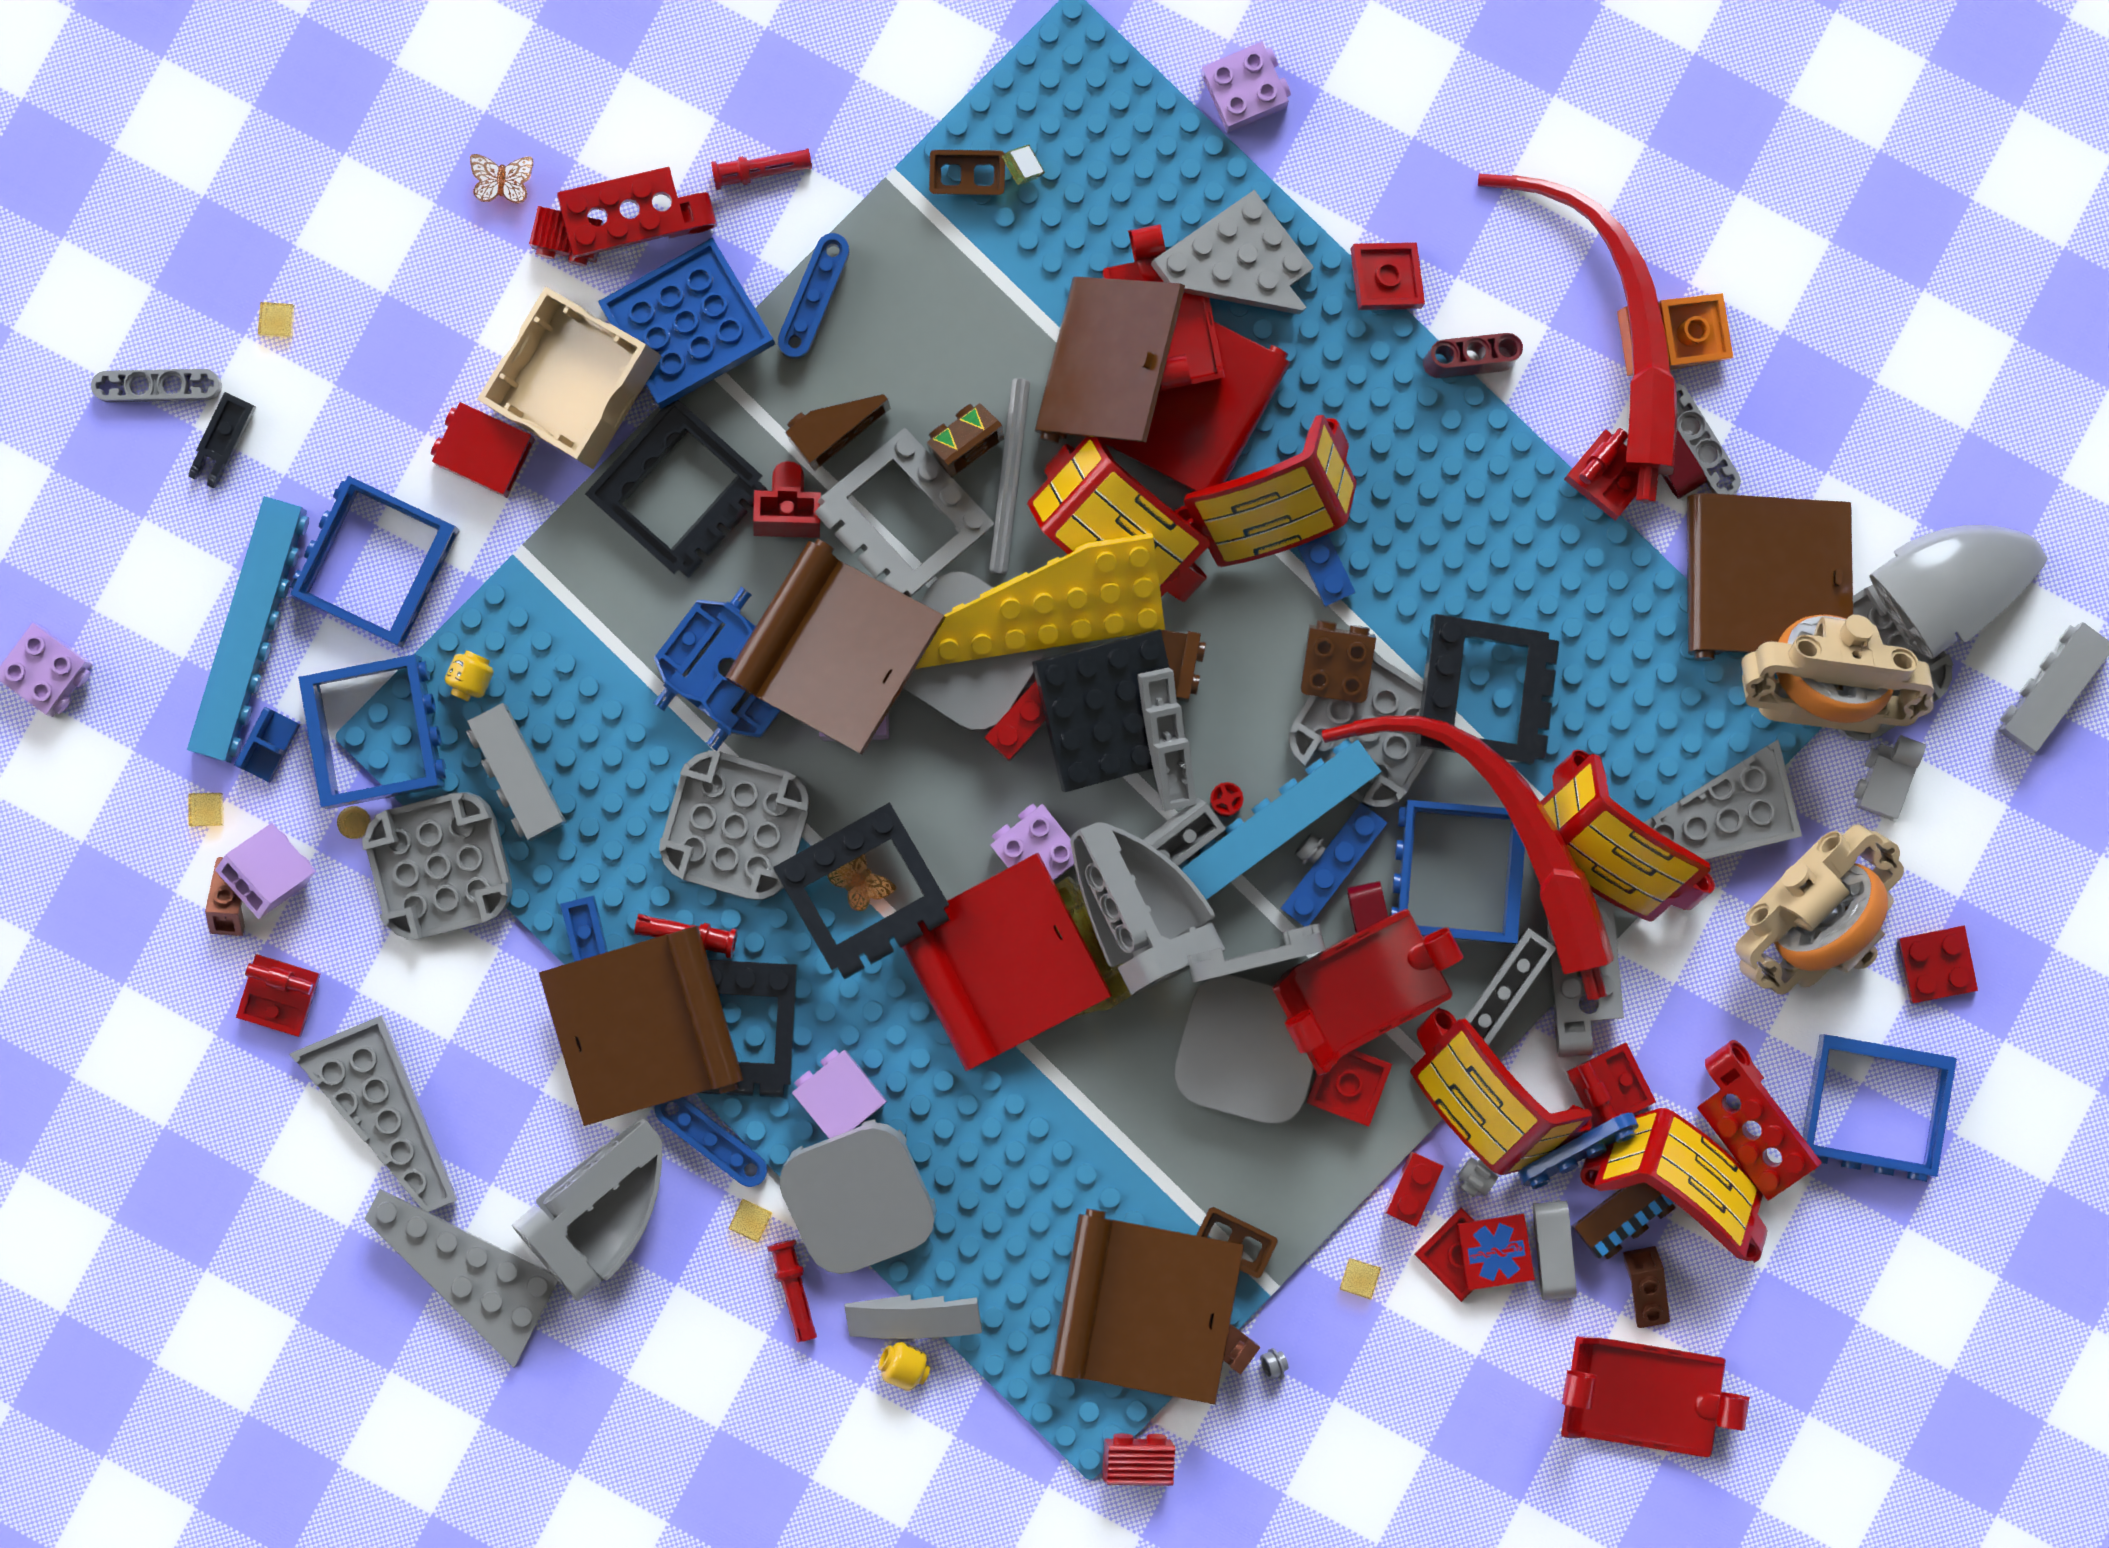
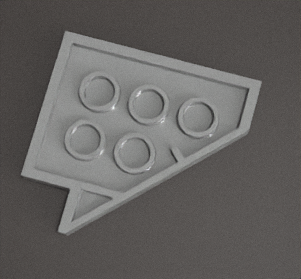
[1151,190,1314,315]

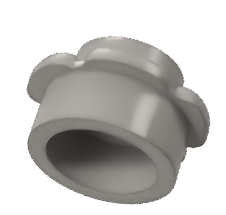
[1295,833,1325,864]
[1260,1348,1289,1380]

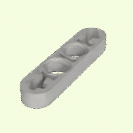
[91,369,222,402]
[1676,382,1741,495]

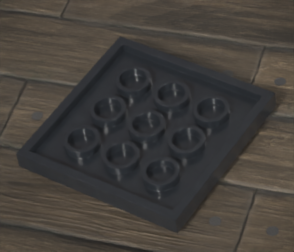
[1032,629,1185,792]

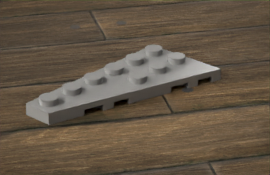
[1643,740,1802,860]
[289,1015,458,1212]
[364,1189,558,1368]

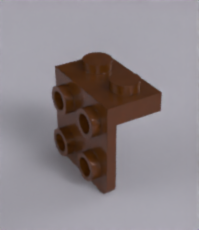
[1301,620,1376,703]
[1161,630,1206,702]

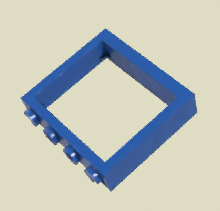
[290,475,460,648]
[298,654,447,809]
[1390,800,1525,944]
[1802,1034,1957,1182]

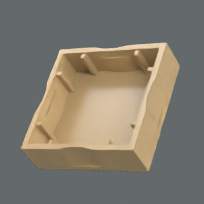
[477,286,662,469]

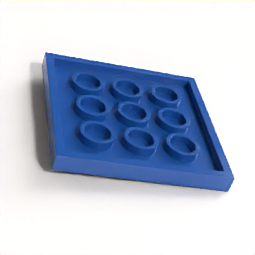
[598,237,776,409]

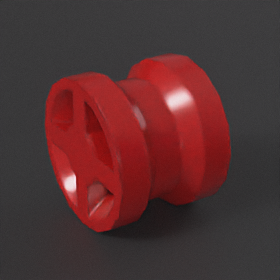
[1210,782,1244,817]

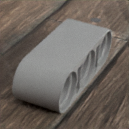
[1533,1200,1577,1300]

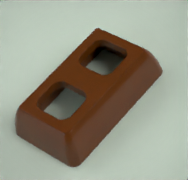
[929,150,1005,195]
[1196,1207,1278,1278]

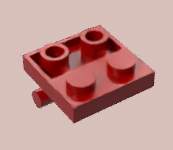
[1564,428,1638,521]
[235,954,321,1037]
[1565,1042,1656,1128]

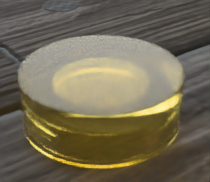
[337,806,372,839]

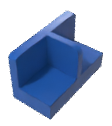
[234,707,301,783]

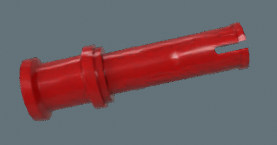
[711,148,812,190]
[634,914,738,958]
[767,1239,818,1343]

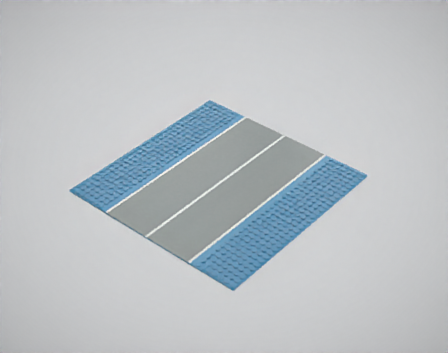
[335,0,1823,1480]

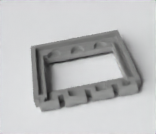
[814,427,995,597]

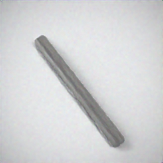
[989,378,1030,575]

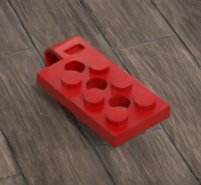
[557,166,717,258]
[1696,1040,1822,1201]

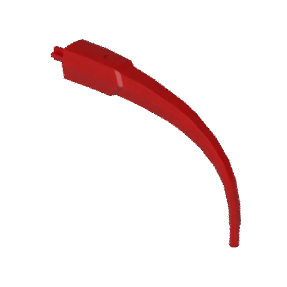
[1478,173,1677,504]
[1322,716,1614,1000]

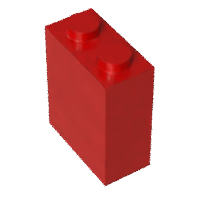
[430,402,535,498]

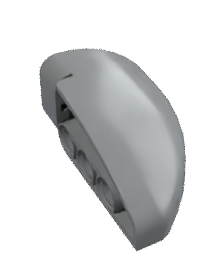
[1869,524,2047,659]
[1070,822,1226,996]
[511,1119,662,1302]

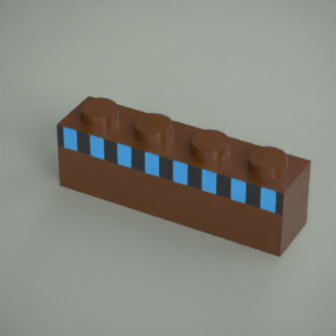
[1571,1183,1676,1260]

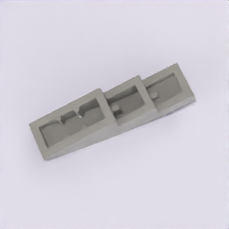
[1137,668,1196,811]
[844,1294,982,1339]

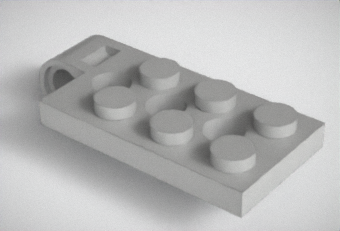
[1546,902,1624,1057]

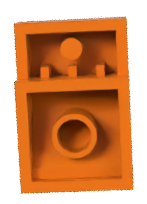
[1617,293,1734,376]

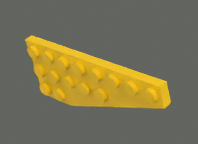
[915,533,1165,669]

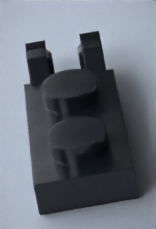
[188,392,256,489]

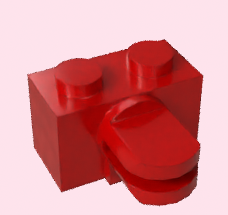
[753,461,821,538]

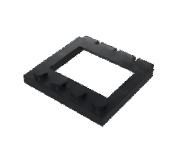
[585,400,768,578]
[1416,614,1559,765]
[773,802,950,980]
[699,960,798,1098]

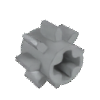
[1457,1156,1499,1197]

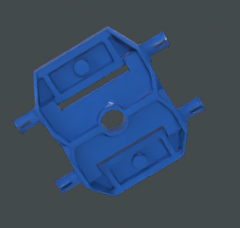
[653,587,781,751]

